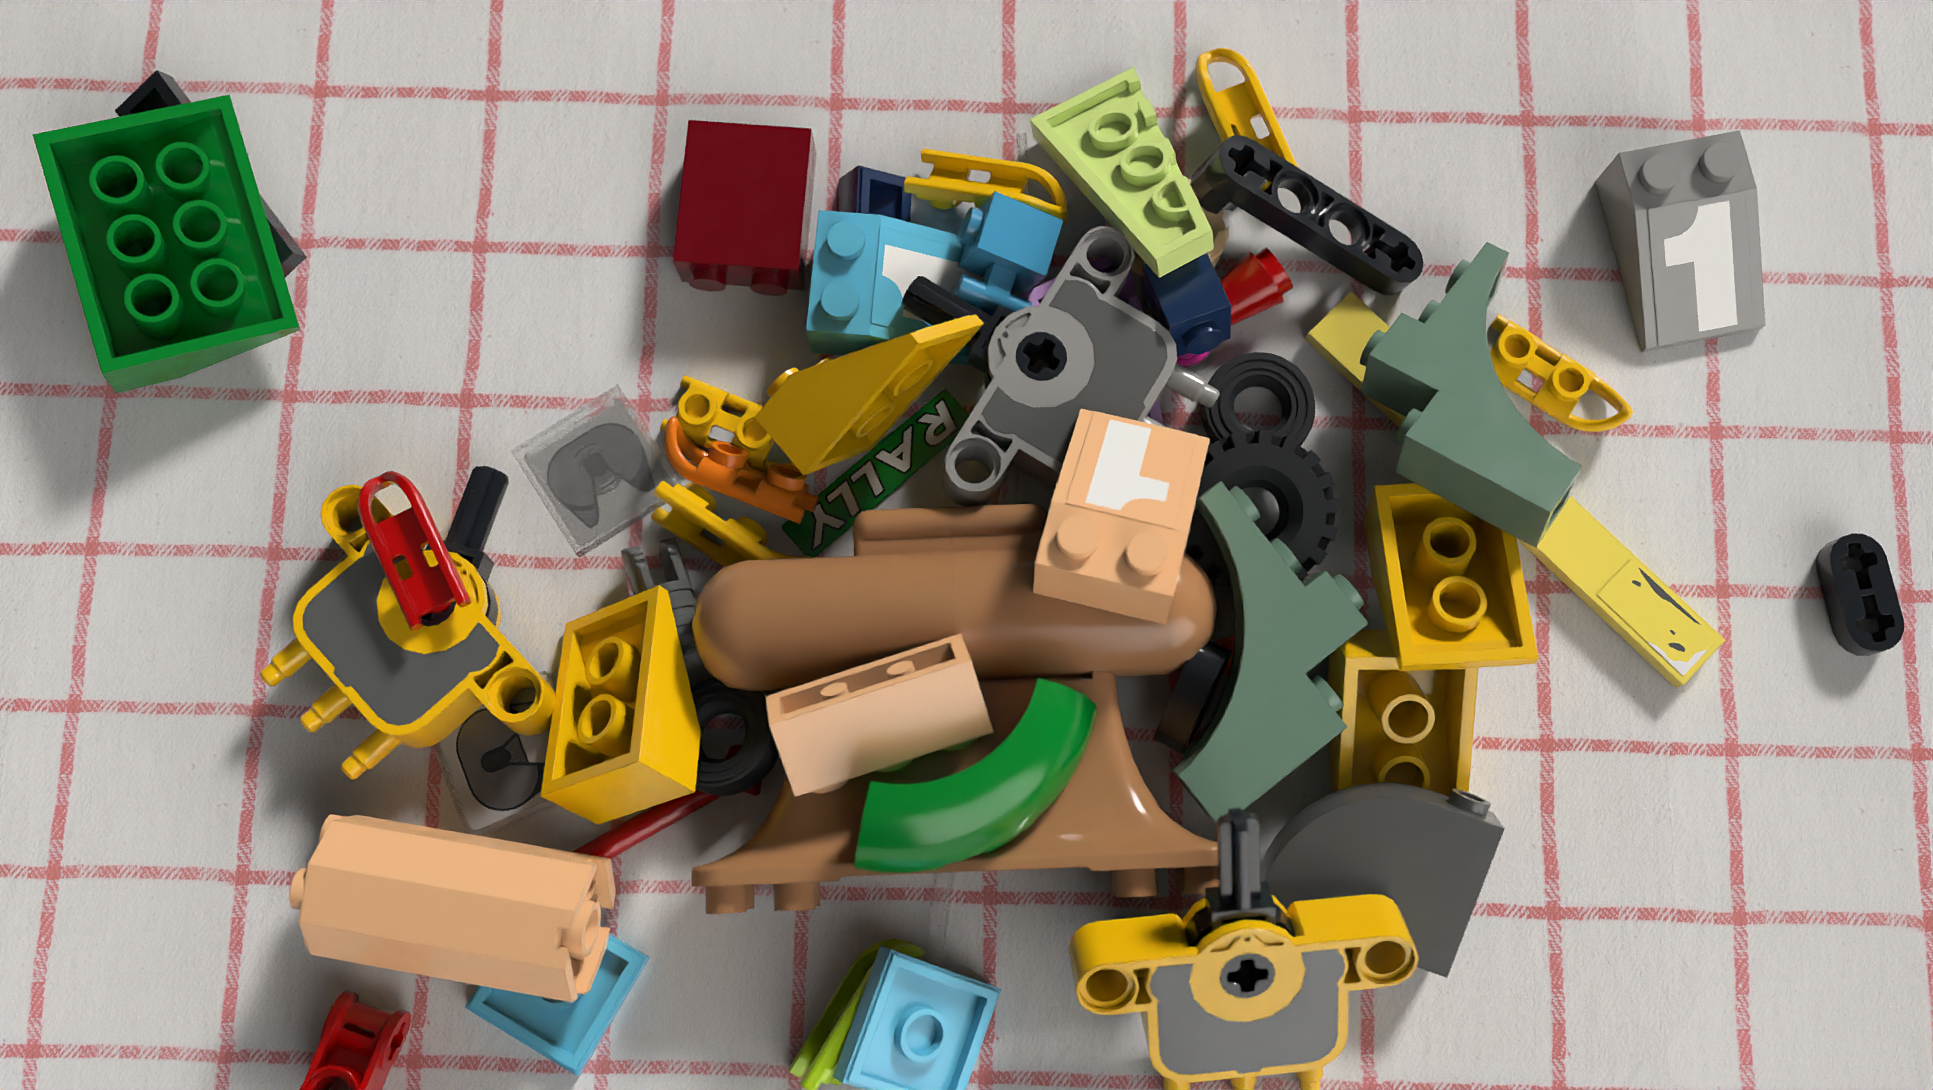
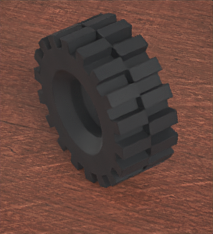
[1184,430,1340,588]

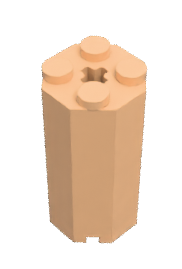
[289,814,616,1002]

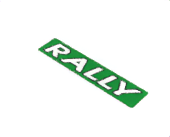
[782,389,970,558]

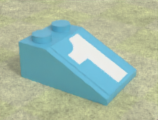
[806,210,994,366]

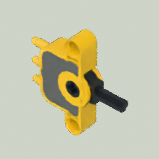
[1069,808,1419,1090]

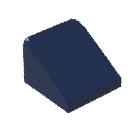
[837,165,912,222]

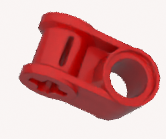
[300,990,411,1090]

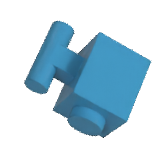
[953,191,1063,313]

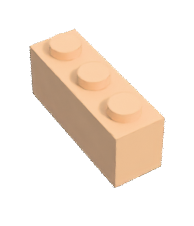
[766,633,993,797]

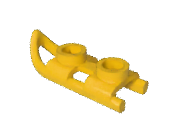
[1195,48,1298,180]
[904,148,1068,224]
[1489,314,1633,432]
[660,375,798,472]
[651,481,811,567]

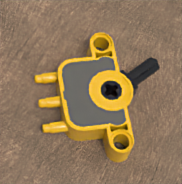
[260,465,555,780]

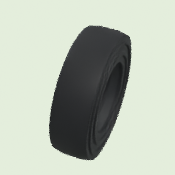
[1201,352,1315,446]
[691,678,779,796]

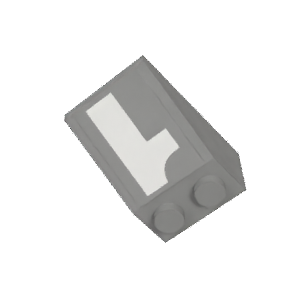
[1595,130,1766,352]

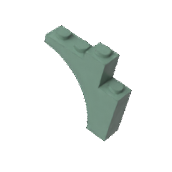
[1360,242,1582,548]
[1171,481,1369,825]

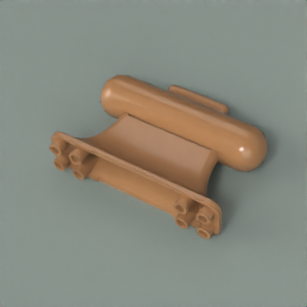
[691,504,1219,914]

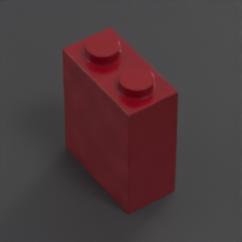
[673,120,817,296]

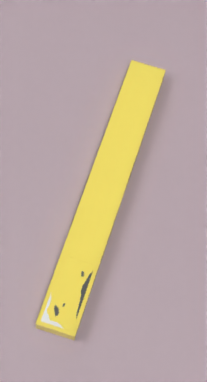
[1305,292,1726,688]

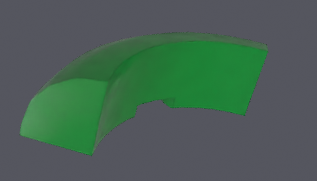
[854,678,1098,873]

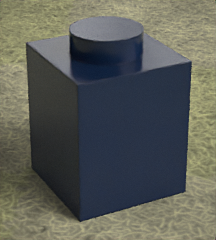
[1143,253,1231,357]

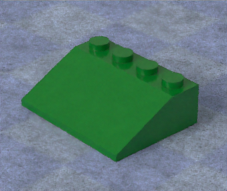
[33,94,300,393]

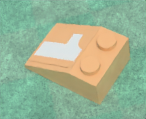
[1033,409,1210,625]

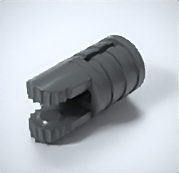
[621,537,696,656]

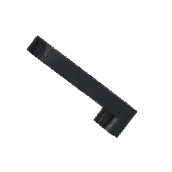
[1190,135,1424,295]

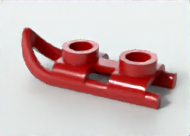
[358,471,471,631]

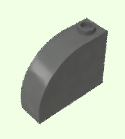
[1260,782,1505,978]

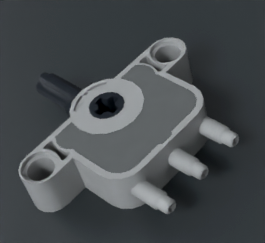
[901,226,1220,506]

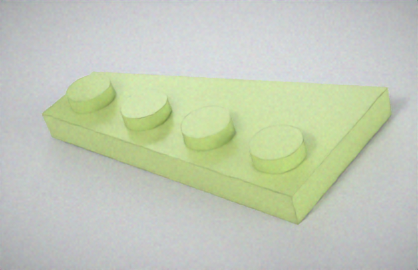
[1030,67,1214,278]

